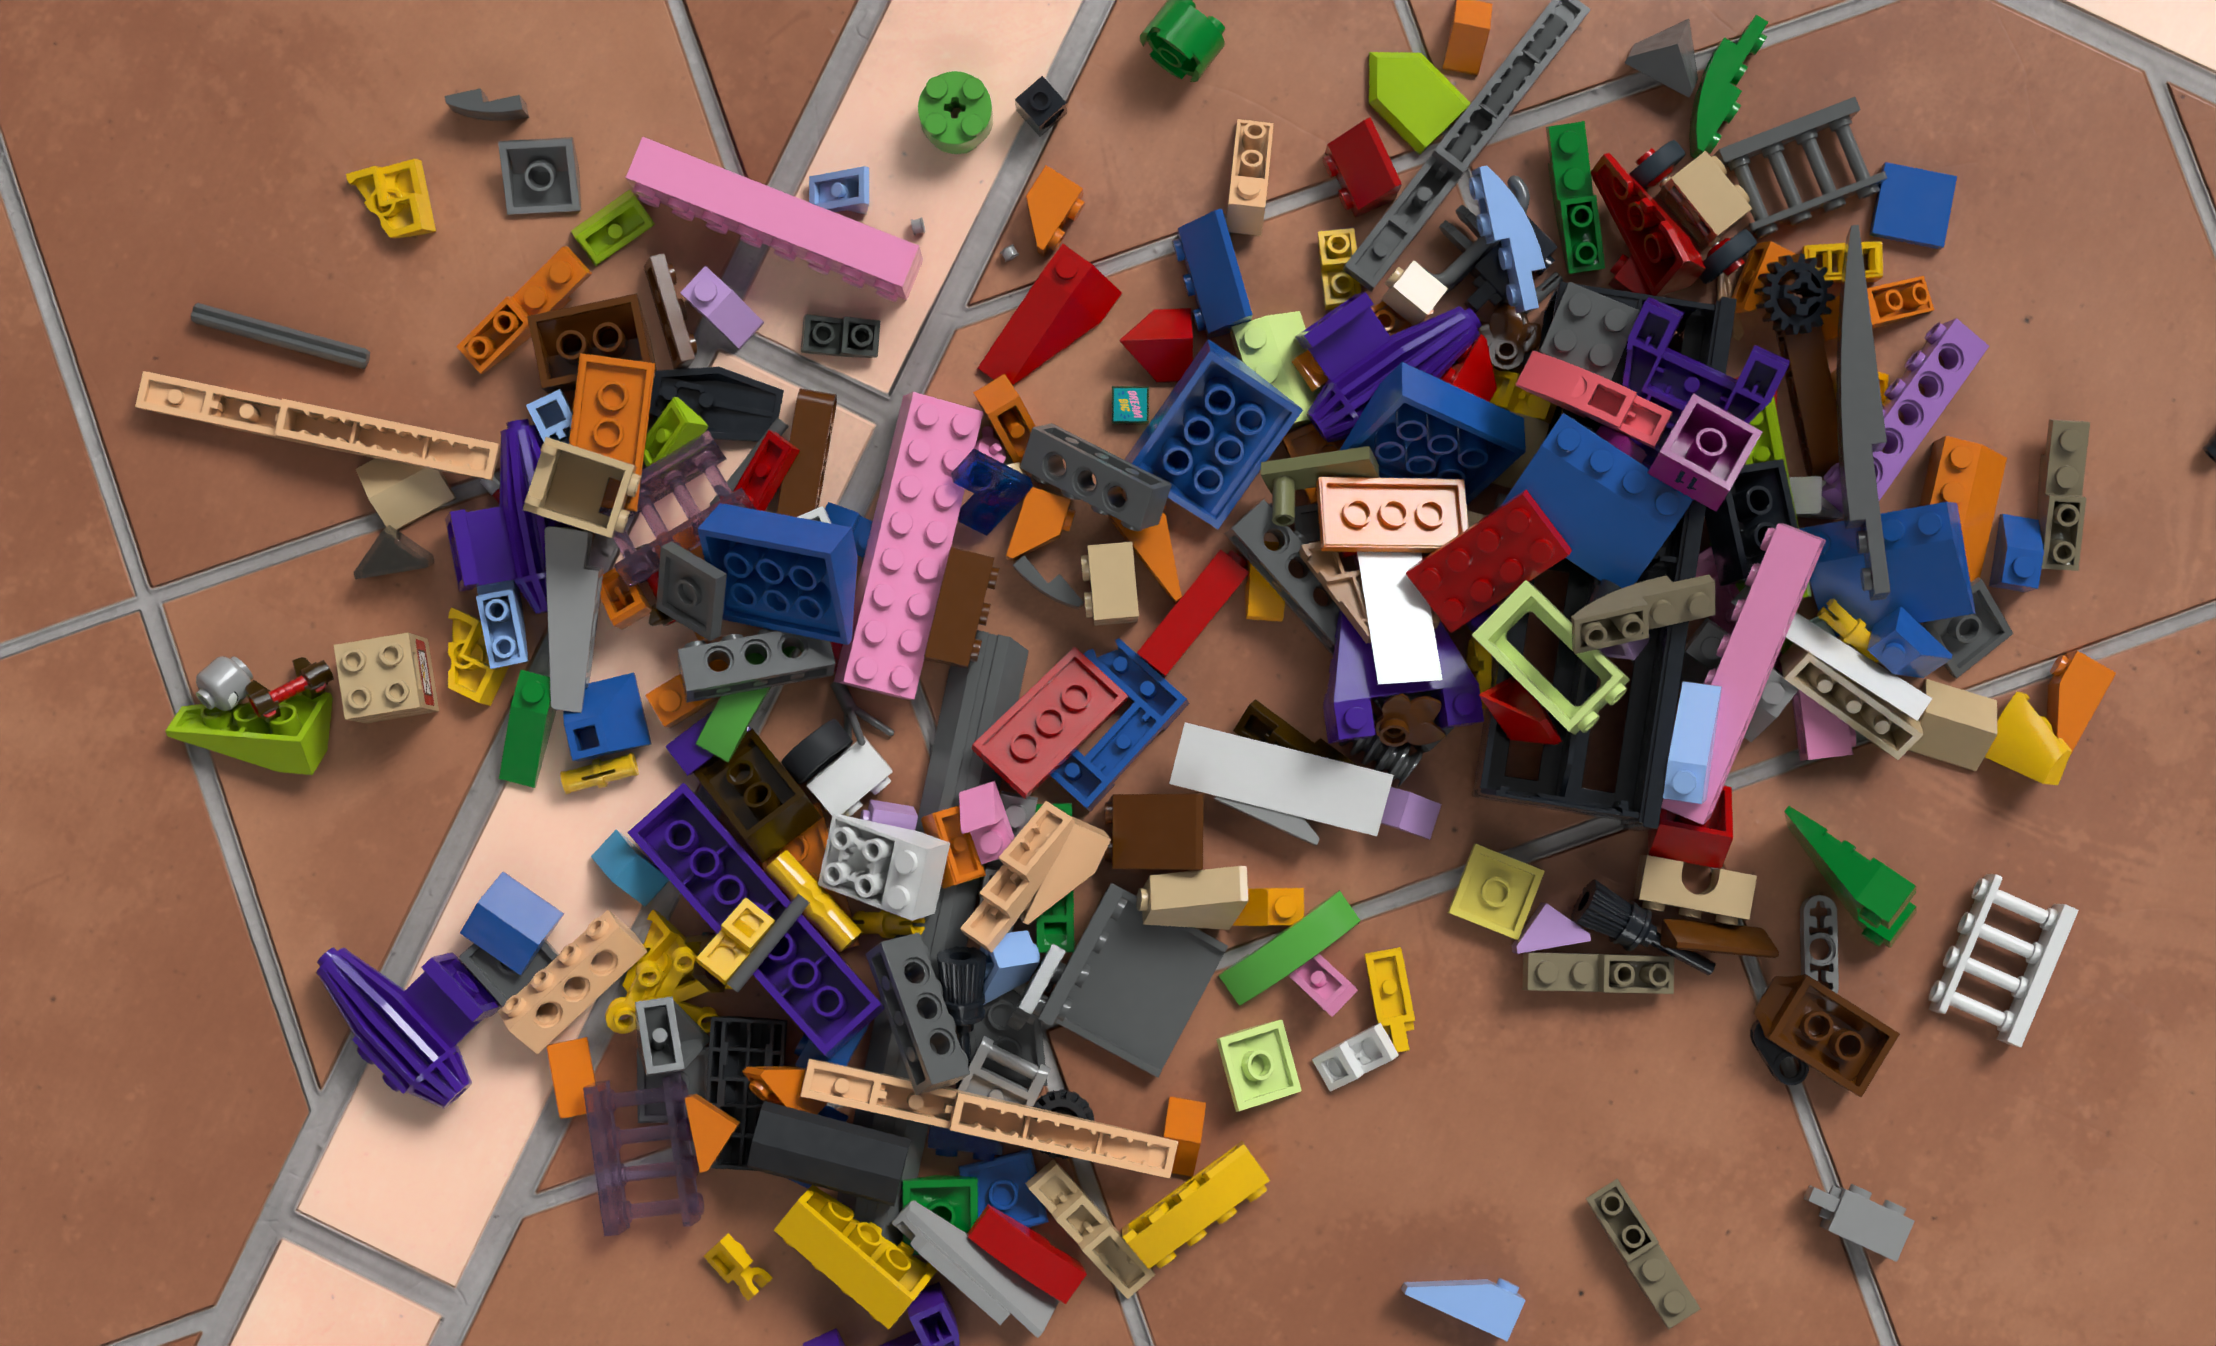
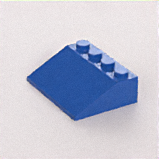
[1125,339,1303,529]
[1340,362,1526,505]
[1500,413,1694,588]
[1799,502,1976,637]
[698,503,858,645]

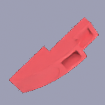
[1516,351,1672,449]

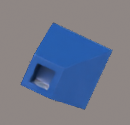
[563,672,652,762]

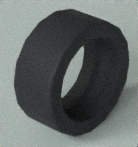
[781,719,853,784]

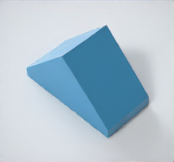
[591,829,670,907]

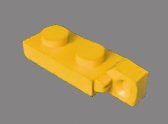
[1364,947,1415,1053]

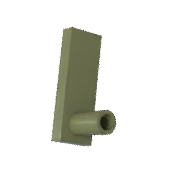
[1261,446,1379,526]

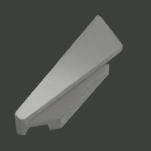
[891,1200,1059,1338]

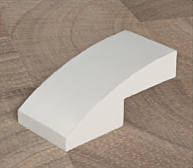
[1312,1022,1399,1092]

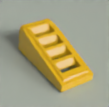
[1802,242,1883,283]

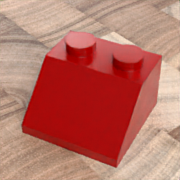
[1322,117,1402,218]
[1648,786,1733,869]

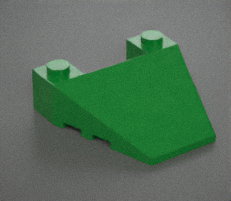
[1784,806,1917,948]

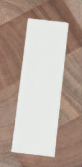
[1357,552,1442,684]
[1731,585,1932,721]
[1169,722,1394,836]

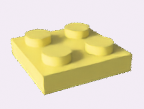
[1447,844,1545,940]

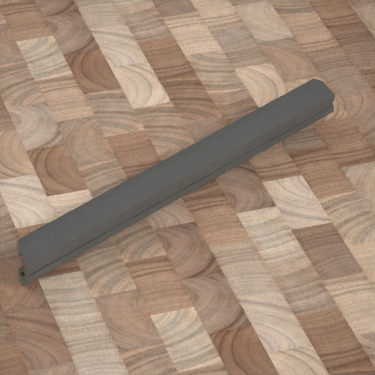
[837,630,1029,1246]

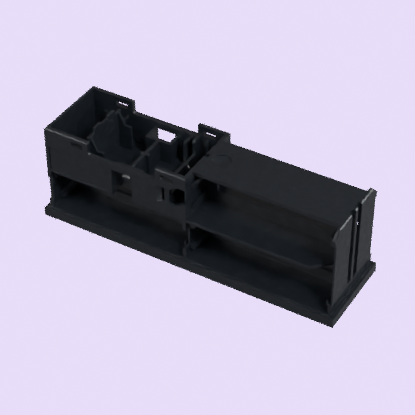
[1472,282,1737,831]

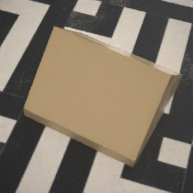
[1908,679,1997,771]

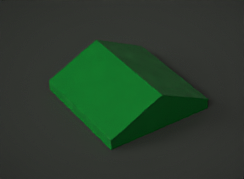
[902,1175,978,1255]

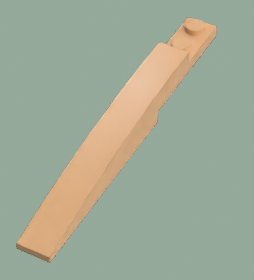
[135,371,500,481]
[800,1058,1178,1178]

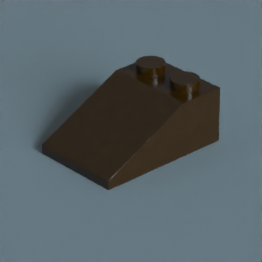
[693,728,822,863]

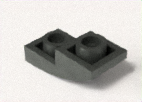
[801,314,881,358]

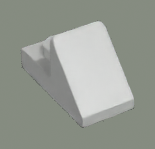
[1789,476,1843,520]

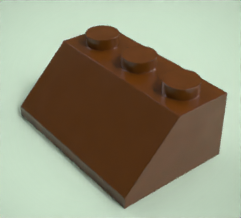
[527,293,657,394]
[924,547,1000,669]

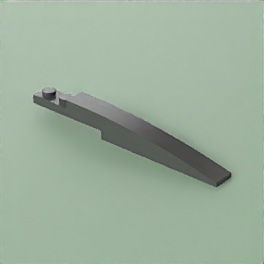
[1342,0,1591,292]
[1836,225,1890,601]

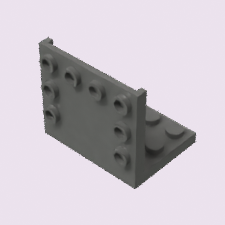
[1038,883,1228,1077]

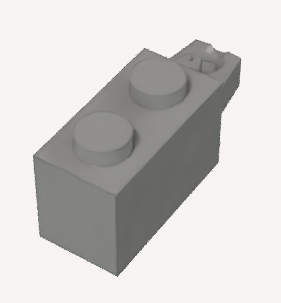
[1803,1184,1915,1262]

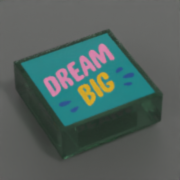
[1112,386,1149,425]

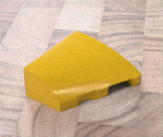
[346,159,436,238]
[448,607,509,706]
[1985,691,2072,785]
[622,910,698,1001]

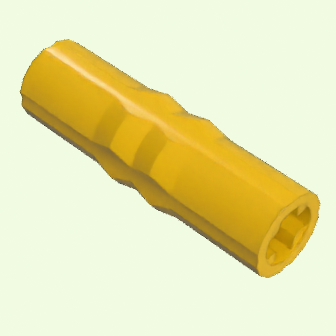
[764,850,863,953]

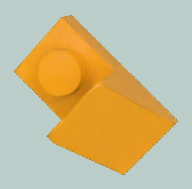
[1232,888,1304,926]

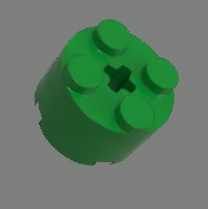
[1140,0,1225,82]

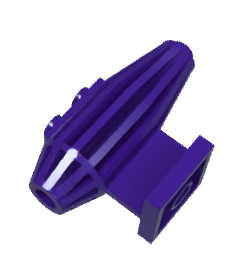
[1295,292,1482,443]
[445,419,574,614]
[316,947,502,1109]

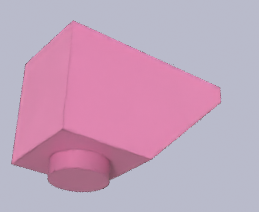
[1792,690,1856,761]

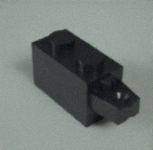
[1464,216,1558,313]

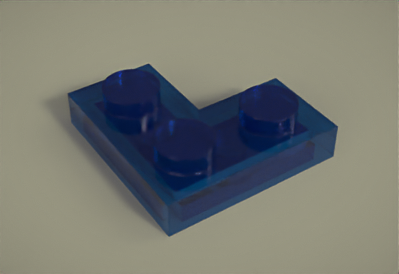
[951,449,1033,536]

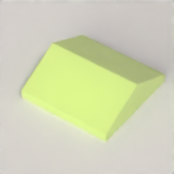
[1216,1019,1302,1112]

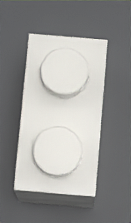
[807,736,893,817]

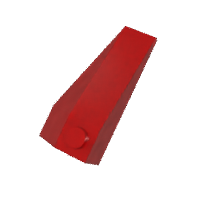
[1591,152,1706,296]
[977,244,1122,386]

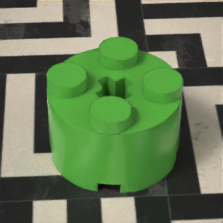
[918,71,993,154]

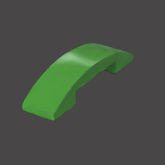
[696,628,797,763]
[1218,890,1361,1006]

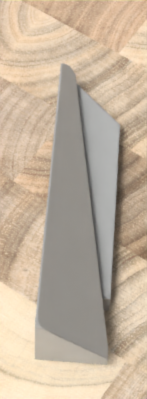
[545,526,604,713]

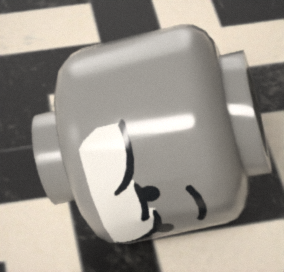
[196,656,253,711]

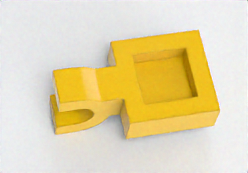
[703,1233,773,1301]

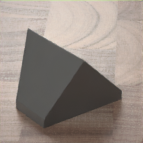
[1625,19,1698,97]
[635,996,710,1076]

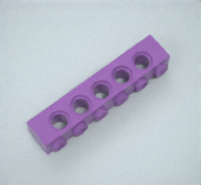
[1822,318,1989,514]

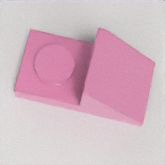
[959,781,1015,864]
[1288,954,1358,1017]

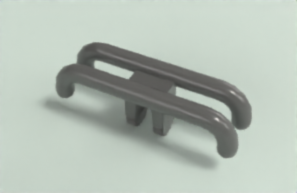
[1422,175,1530,295]

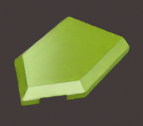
[1369,52,1471,155]

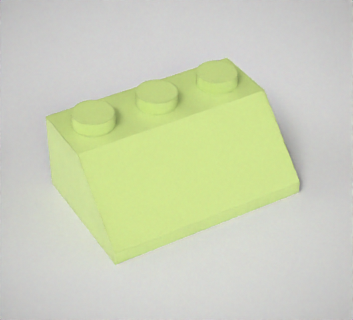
[1230,311,1324,430]

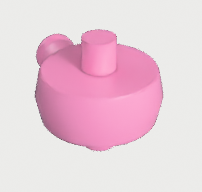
[972,426,1006,471]

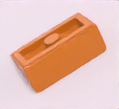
[921,805,986,888]
[547,1037,601,1119]

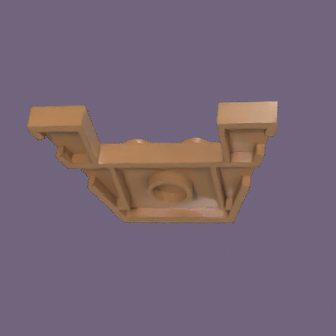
[1299,541,1440,644]

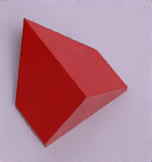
[1119,308,1193,383]
[1479,676,1562,745]

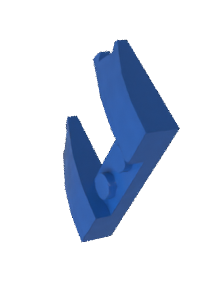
[1050,638,1190,812]

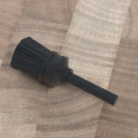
[1571,879,1716,976]
[937,946,987,1090]

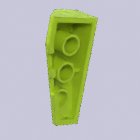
[165,692,333,775]

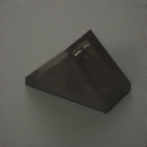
[354,525,435,579]

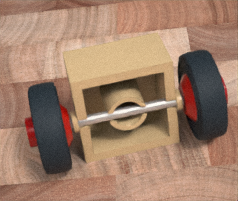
[1629,140,1757,284]

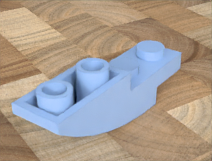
[1469,165,1546,314]
[476,580,528,669]

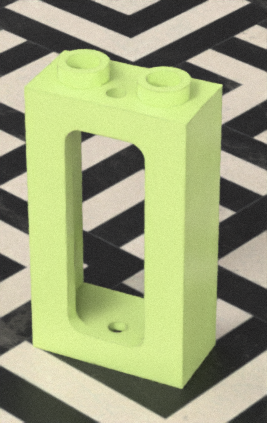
[1472,580,1630,735]

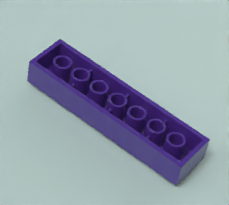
[627,783,885,1059]

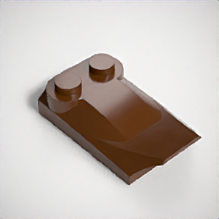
[1753,974,1900,1097]

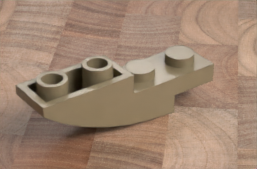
[2037,419,2090,571]
[1571,574,1715,654]
[1522,952,1674,994]
[1586,1179,1701,1330]

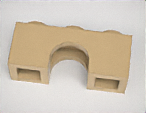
[1633,855,1757,925]

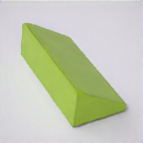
[571,190,655,266]
[643,397,708,477]

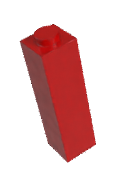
[1136,549,1249,678]

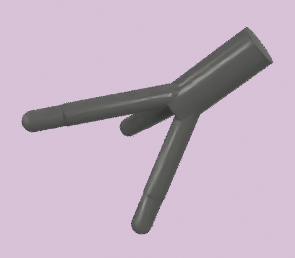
[830,682,894,747]

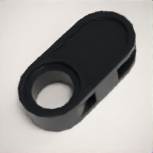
[1750,1019,1809,1085]

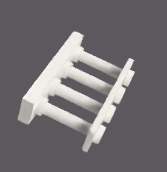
[1929,874,2079,1047]

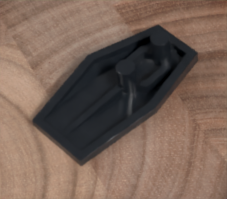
[649,366,784,442]

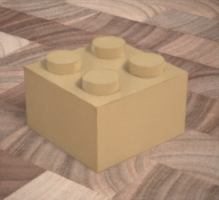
[1081,542,1139,626]

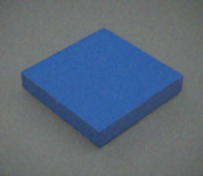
[1869,162,1957,250]
[958,1148,1049,1227]

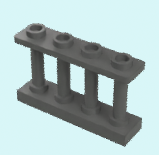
[1713,97,1887,239]

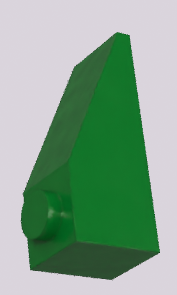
[499,670,557,788]

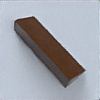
[1660,919,1779,958]

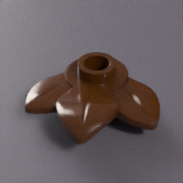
[1478,302,1542,372]
[1376,693,1446,747]

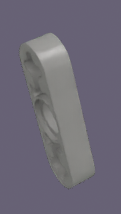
[1800,895,1839,993]

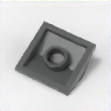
[498,137,581,215]
[1921,577,2014,679]

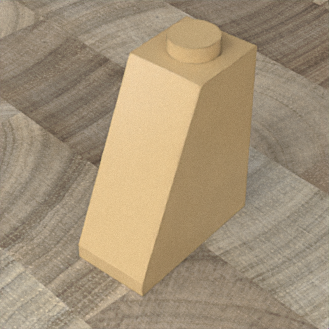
[1137,866,1248,930]

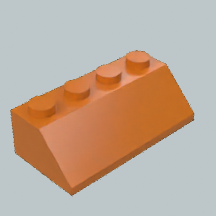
[1919,436,2007,583]

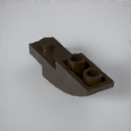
[1233,699,1358,766]

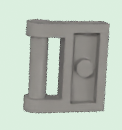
[957,1036,1051,1107]

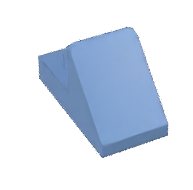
[809,166,869,214]

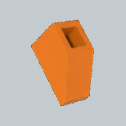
[1026,165,1085,257]
[742,1066,828,1114]

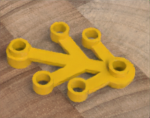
[605,947,733,1034]

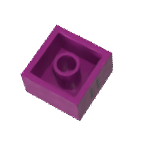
[1647,393,1763,511]

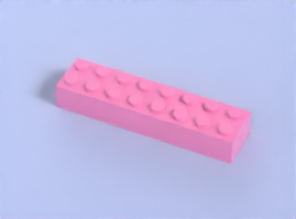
[626,137,923,302]
[834,392,983,700]
[1661,523,1826,825]

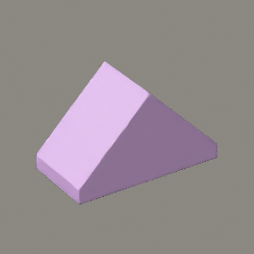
[1381,787,1442,840]
[1511,903,1591,954]

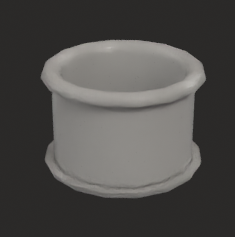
[911,217,925,235]
[1000,244,1019,262]

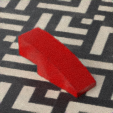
[967,1204,1087,1304]

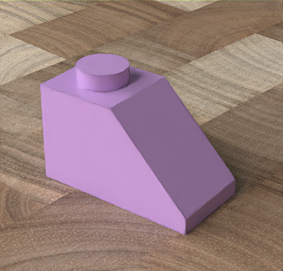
[680,266,764,350]

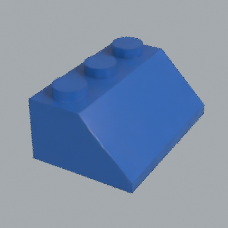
[1172,208,1253,339]

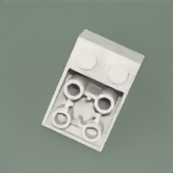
[818,814,950,921]

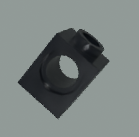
[1015,76,1067,137]

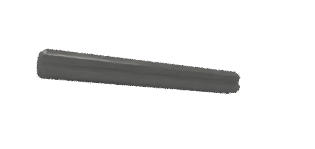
[191,303,370,369]

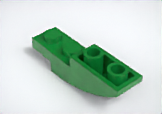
[1689,15,1768,159]
[1546,121,1605,274]

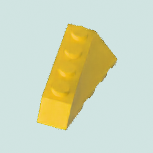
[1122,1141,1270,1269]
[774,1184,938,1329]

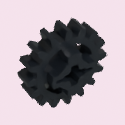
[1754,253,1835,335]

